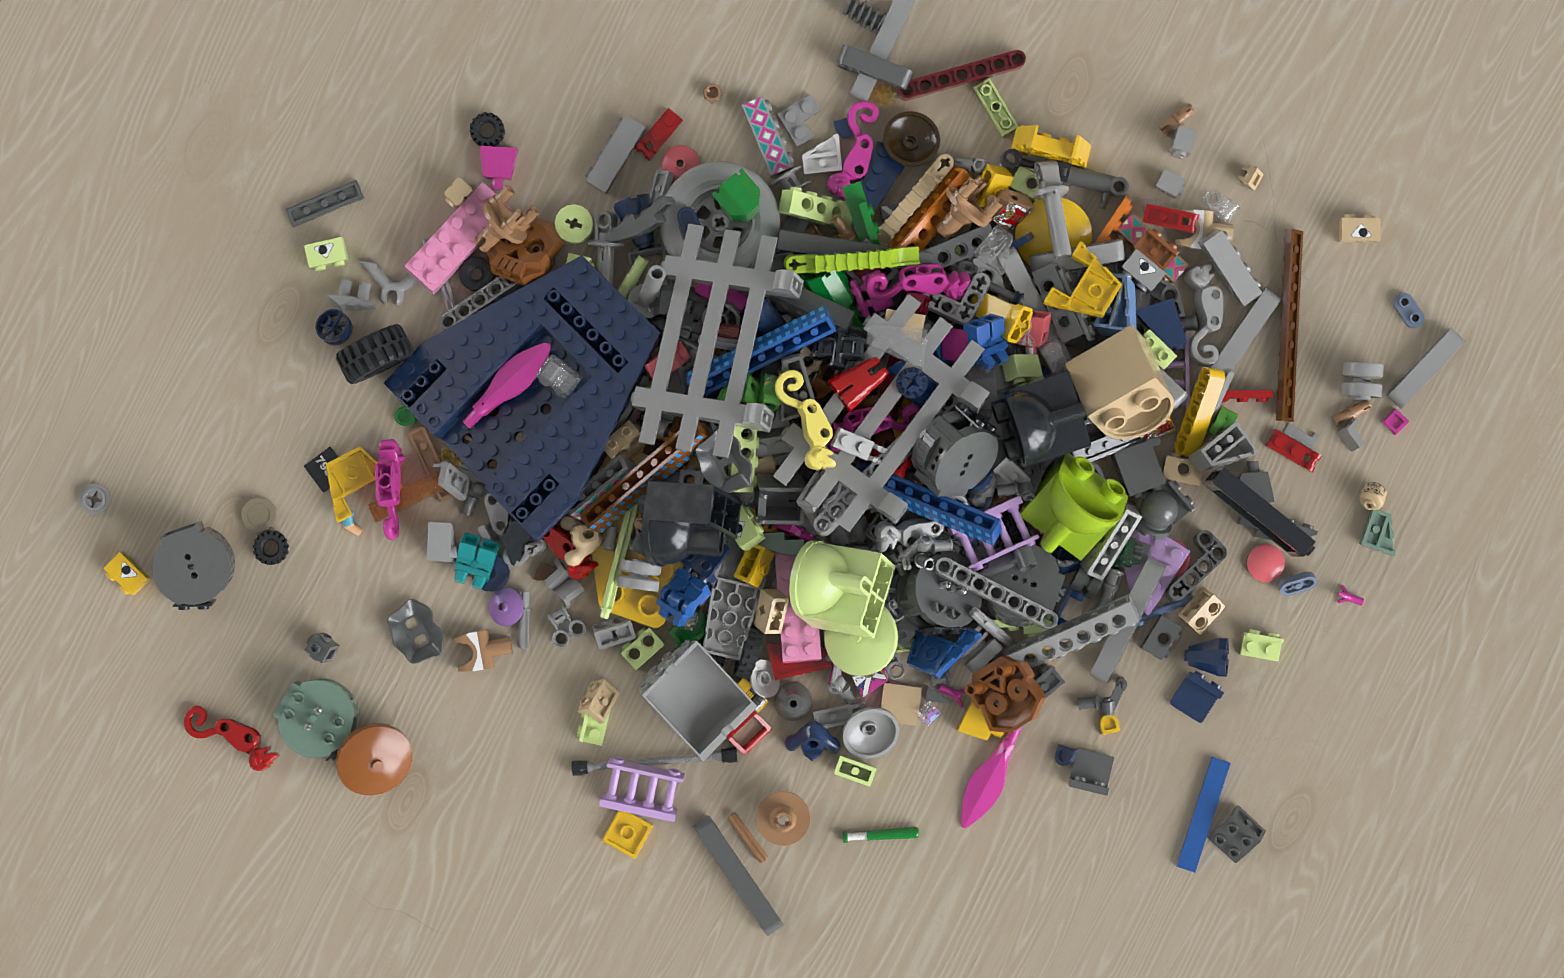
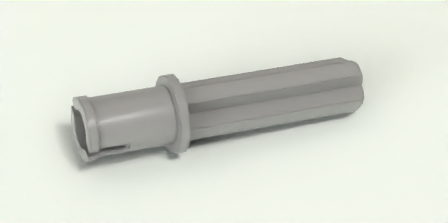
[518,591,531,649]

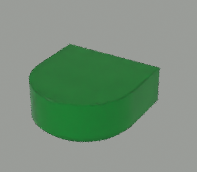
[394,406,417,426]

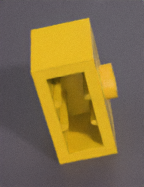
[976,164,1014,207]
[734,544,775,589]

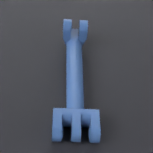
[1137,590,1194,627]

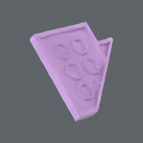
[1121,529,1191,616]

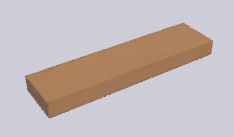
[407,425,453,502]

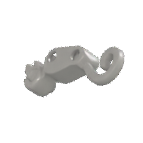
[1184,262,1223,365]
[484,466,531,566]
[874,496,971,552]

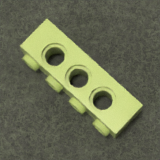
[779,187,852,228]
[728,427,759,492]

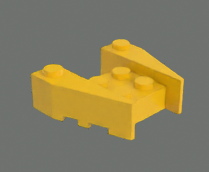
[1011,125,1091,168]

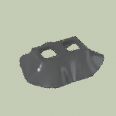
[695,429,753,493]
[387,599,444,664]

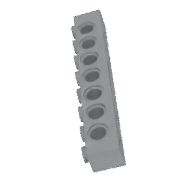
[989,594,1140,681]

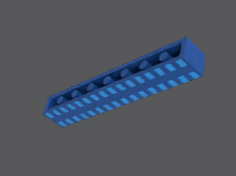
[685,305,836,396]
[857,461,1002,546]

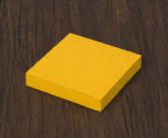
[602,810,654,859]

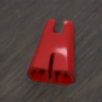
[828,357,889,412]

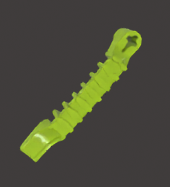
[784,246,920,273]

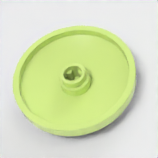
[824,607,898,676]

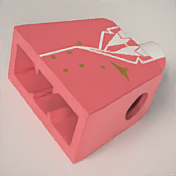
[1016,310,1051,355]

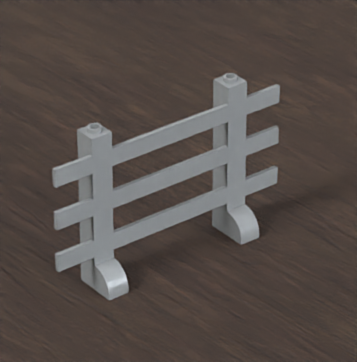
[631,224,804,458]
[773,294,990,532]

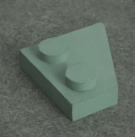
[1359,510,1396,556]

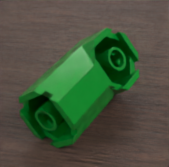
[712,169,761,223]
[800,270,871,329]

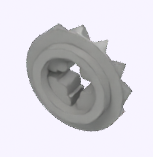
[79,484,110,515]

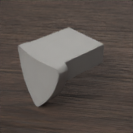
[1337,419,1365,452]
[544,558,570,591]
[555,578,585,609]

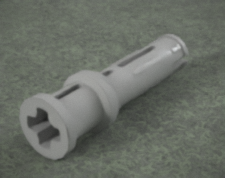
[1097,568,1124,626]

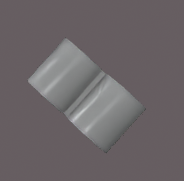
[547,605,587,647]

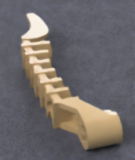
[877,154,954,246]

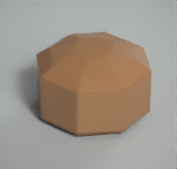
[703,83,722,103]

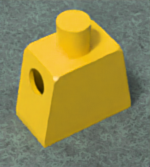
[957,701,1004,740]

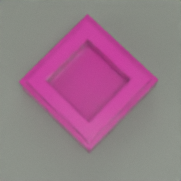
[1382,408,1409,435]

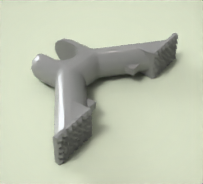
[360,260,419,306]

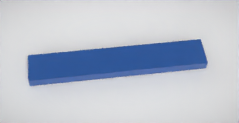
[1176,757,1231,873]

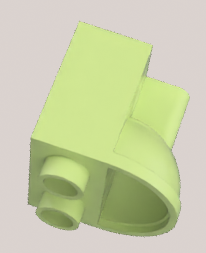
[789,540,896,639]

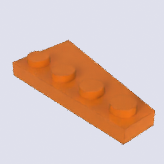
[1094,194,1133,243]

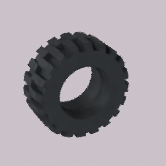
[336,324,413,384]

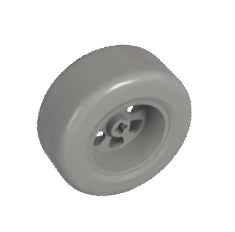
[660,161,780,268]

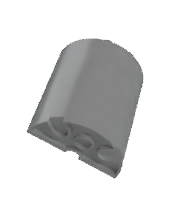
[639,640,758,761]

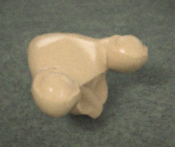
[560,514,604,566]

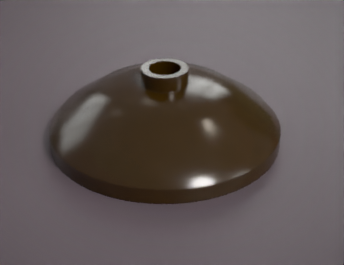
[883,111,940,167]

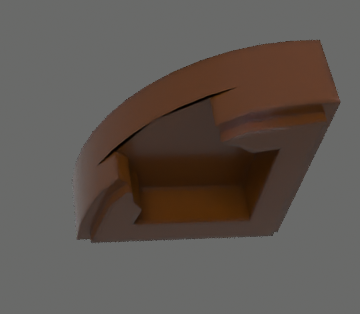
[533,562,558,581]

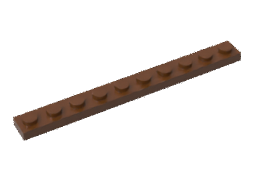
[1276,229,1303,422]

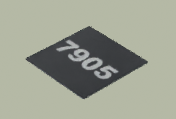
[304,447,338,493]

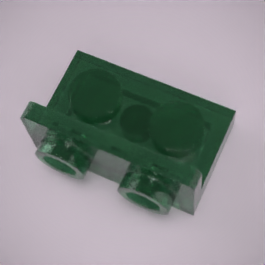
[1111,536,1140,569]

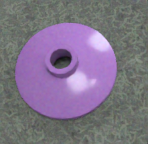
[489,588,524,626]

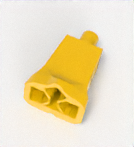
[971,293,1032,344]

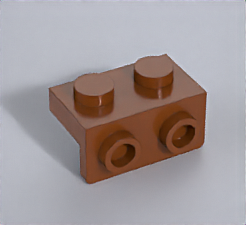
[1133,228,1179,271]

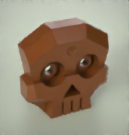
[486,217,564,286]
[965,654,1046,733]

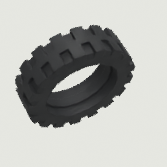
[734,627,764,680]

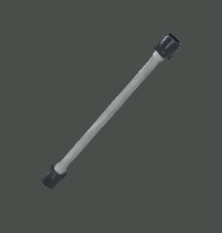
[572,747,738,776]

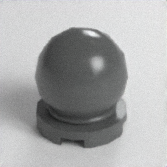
[1136,490,1178,540]

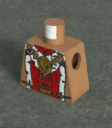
[986,189,1034,232]

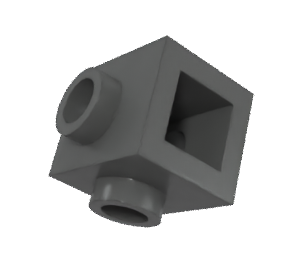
[305,632,340,663]

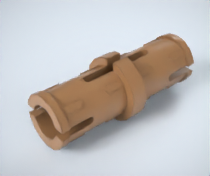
[1158,103,1196,136]
[1332,400,1372,427]

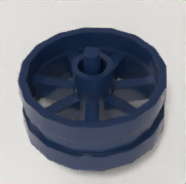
[315,309,353,346]

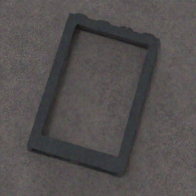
[1202,467,1316,557]

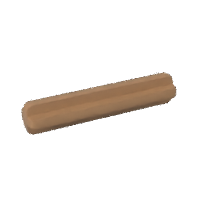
[728,813,768,863]

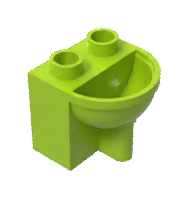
[1020,453,1128,560]

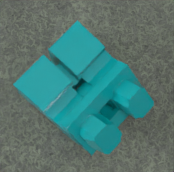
[454,532,501,590]

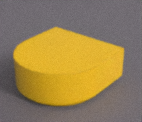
[1099,715,1120,735]

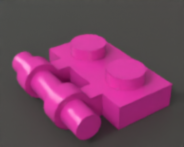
[849,268,893,317]

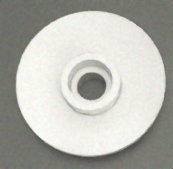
[750,660,780,698]

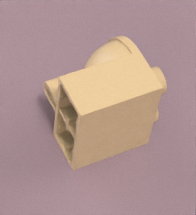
[1065,325,1174,439]

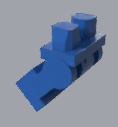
[963,313,1009,371]
[656,567,711,627]

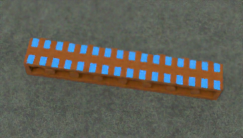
[580,421,711,533]

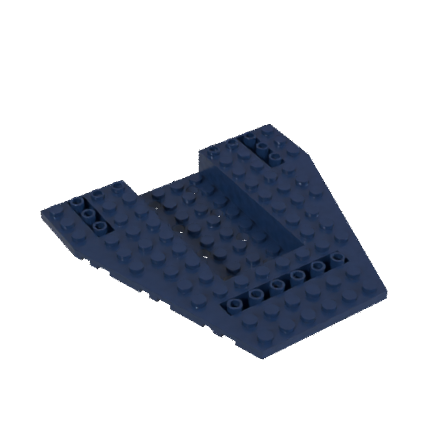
[384,255,662,542]

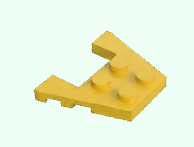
[1043,241,1122,318]
[326,446,404,524]

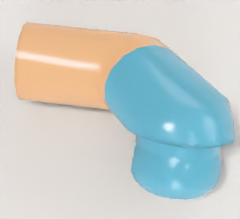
[342,509,363,537]

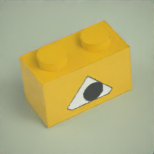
[103,552,151,595]

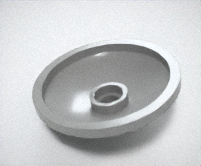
[842,707,900,759]

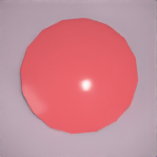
[1246,544,1285,582]

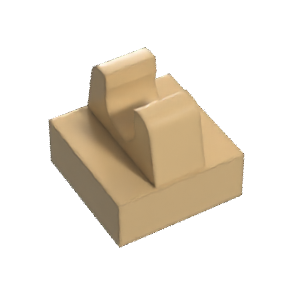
[1238,165,1264,191]

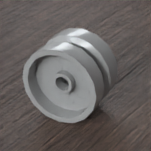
[616,559,662,592]

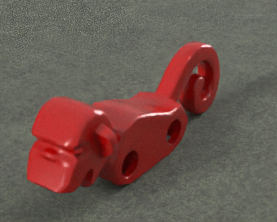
[542,521,599,580]
[184,706,280,771]

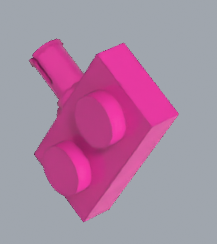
[775,524,814,543]

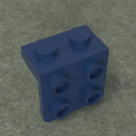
[680,544,730,586]
[1170,671,1224,723]

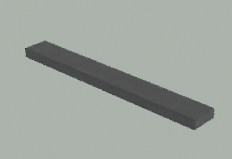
[777,229,934,269]

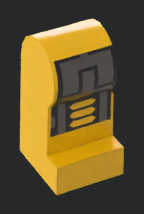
[737,678,769,713]

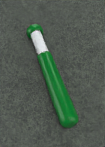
[843,827,919,843]

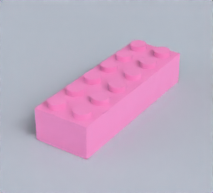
[404,182,511,295]
[775,553,821,663]

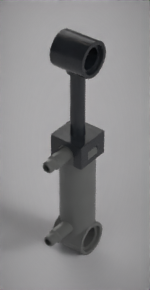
[1000,149,1129,209]

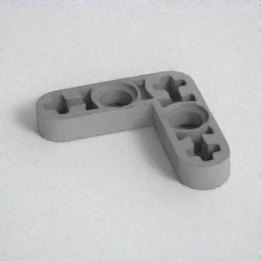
[922,273,990,325]

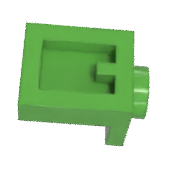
[1208,406,1238,435]

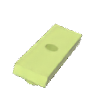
[973,78,1019,137]

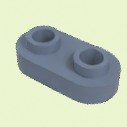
[1393,293,1424,328]
[1278,571,1317,596]

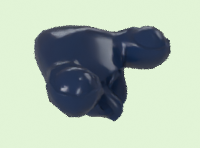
[784,721,841,761]

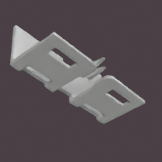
[1283,423,1319,450]

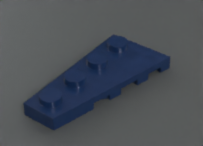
[862,141,905,216]

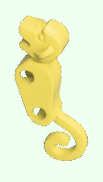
[775,370,836,470]

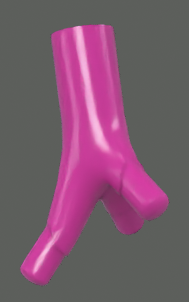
[1337,585,1364,606]
[939,684,965,708]

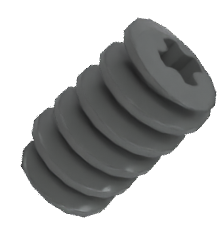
[843,0,887,34]

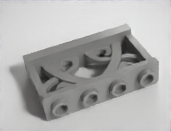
[796,449,859,530]

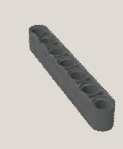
[693,816,783,936]

